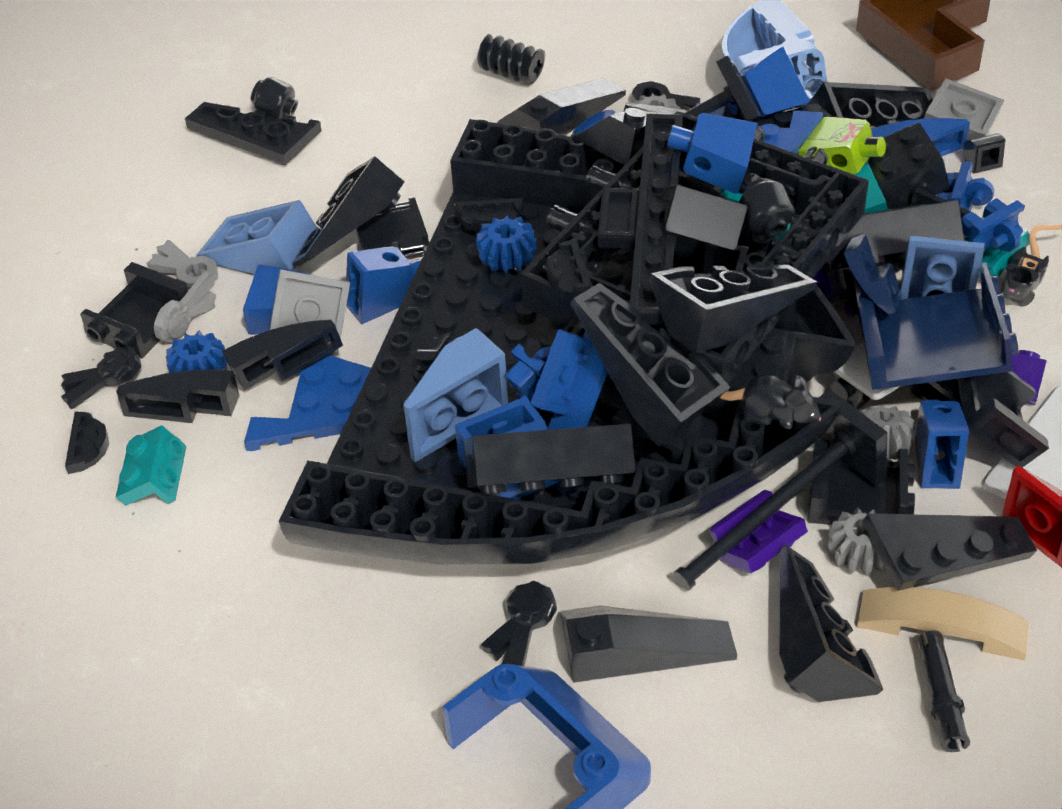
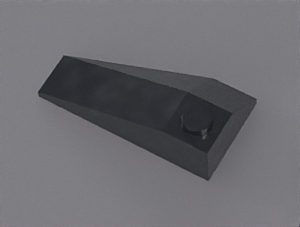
[649,265,817,353]

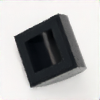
[963,133,1006,174]

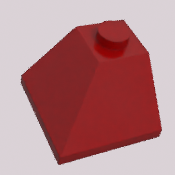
[1001,466,1062,568]

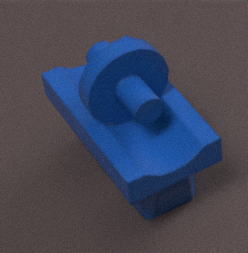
[937,161,994,211]
[961,198,1025,252]
[504,344,551,410]

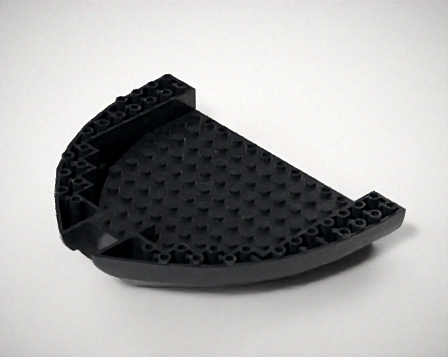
[279,119,855,565]

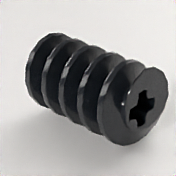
[477,34,546,85]

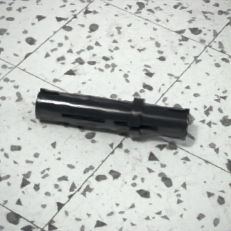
[916,630,970,752]

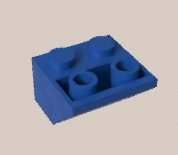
[455,396,559,499]

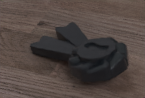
[632,81,701,111]
[61,347,141,409]
[481,580,557,666]

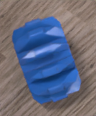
[476,215,537,273]
[166,330,227,373]

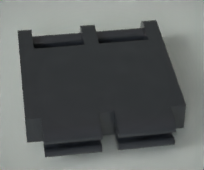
[355,197,429,257]

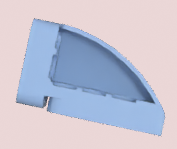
[722,0,827,106]

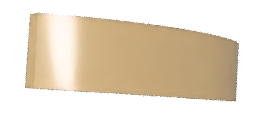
[857,587,1029,660]

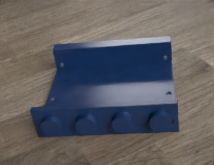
[854,263,1018,390]

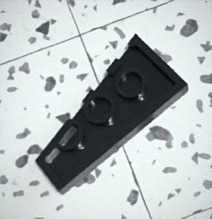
[185,102,322,165]
[862,513,1037,591]

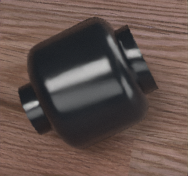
[250,77,298,119]
[739,178,795,237]

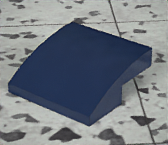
[844,234,902,314]

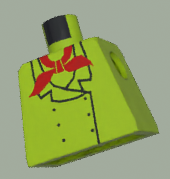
[798,117,886,174]

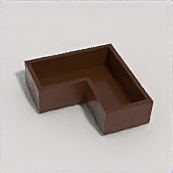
[856,0,990,90]

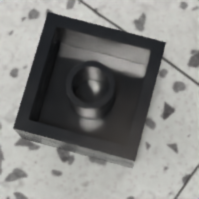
[867,122,950,209]

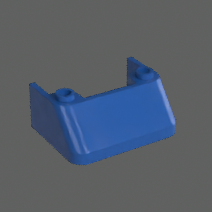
[443,664,651,809]

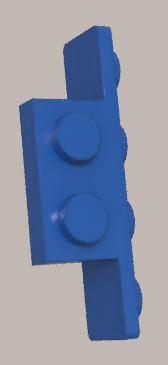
[530,329,608,430]

